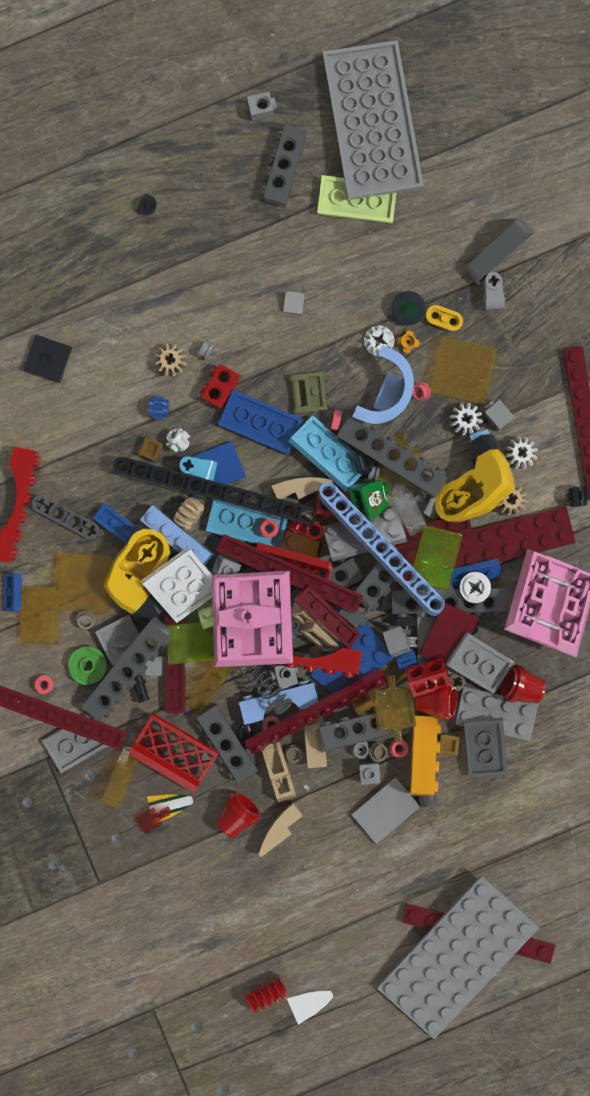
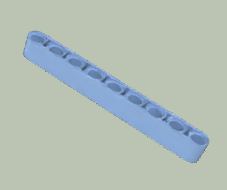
[319,482,445,616]

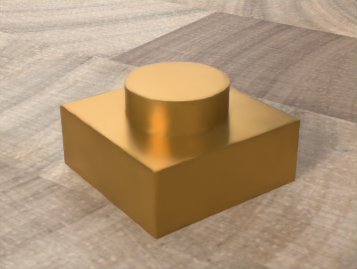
[138,437,164,462]
[350,693,375,715]
[439,734,460,756]

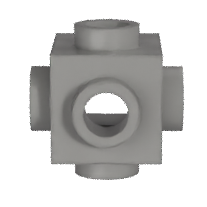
[269,664,298,688]

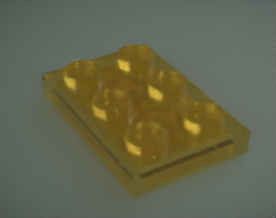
[20,586,60,645]

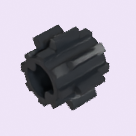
[566,486,590,507]

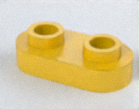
[425,305,463,332]

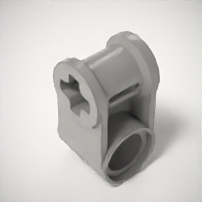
[482,272,505,311]

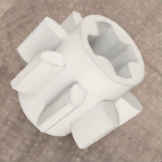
[166,428,190,453]

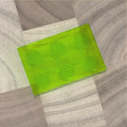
[410,525,463,591]
[166,622,214,664]

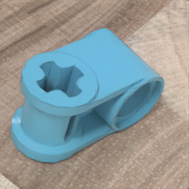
[180,456,218,481]

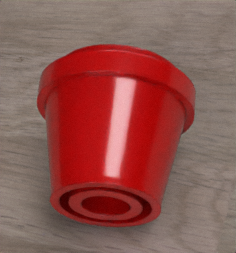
[501,664,546,704]
[416,682,457,721]
[216,793,260,838]

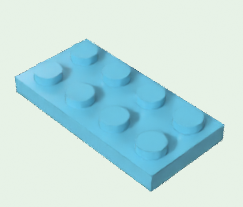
[288,415,362,492]
[206,494,289,548]

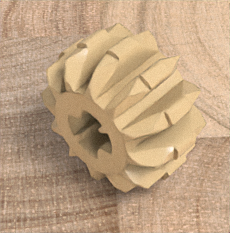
[155,344,187,377]
[496,483,528,516]
[174,497,204,531]

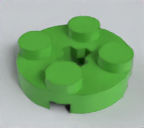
[68,646,107,685]

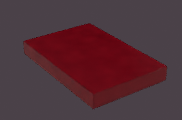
[419,602,479,667]

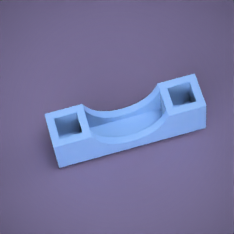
[140,505,214,566]
[239,679,318,725]

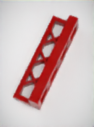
[256,542,333,580]

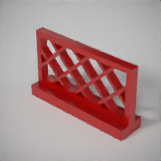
[128,713,219,793]

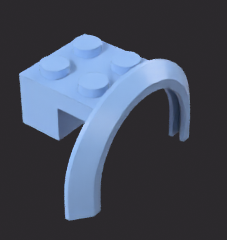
[353,345,414,424]

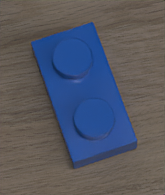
[3,573,22,612]

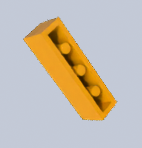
[409,716,441,797]

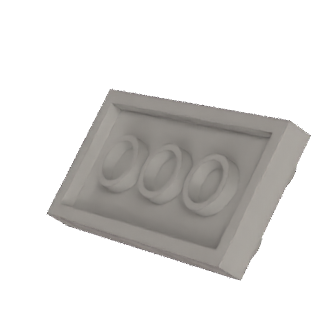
[322,507,407,561]
[455,687,539,741]

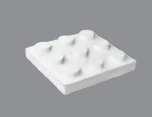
[142,546,212,623]

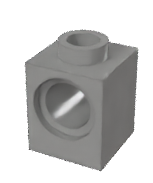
[247,92,277,121]
[483,400,514,431]
[211,554,241,575]
[383,625,411,658]
[359,762,380,785]

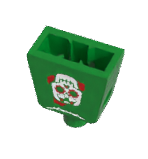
[347,480,391,522]

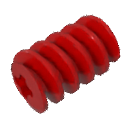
[244,975,287,1013]

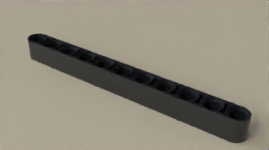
[113,457,317,526]

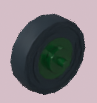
[391,291,426,326]

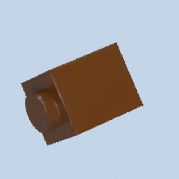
[281,530,323,558]

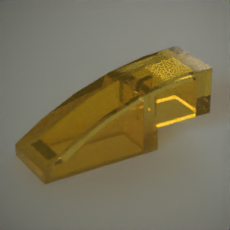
[186,662,235,714]
[101,745,139,809]

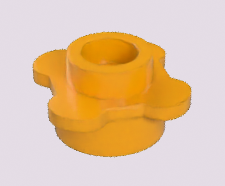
[397,331,420,353]

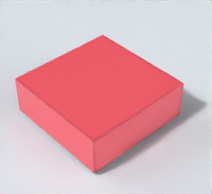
[331,410,342,432]

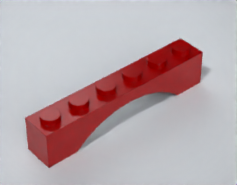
[0,446,41,564]
[270,645,362,678]

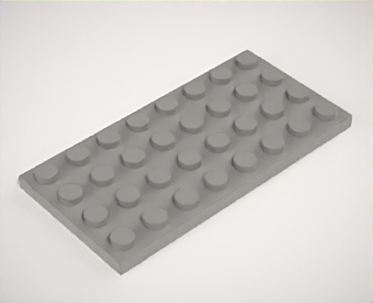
[322,40,424,200]
[377,875,539,1039]

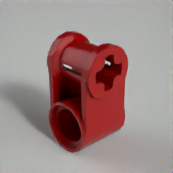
[286,511,323,540]

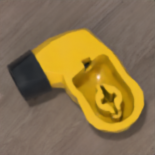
[435,434,515,523]
[104,529,170,625]

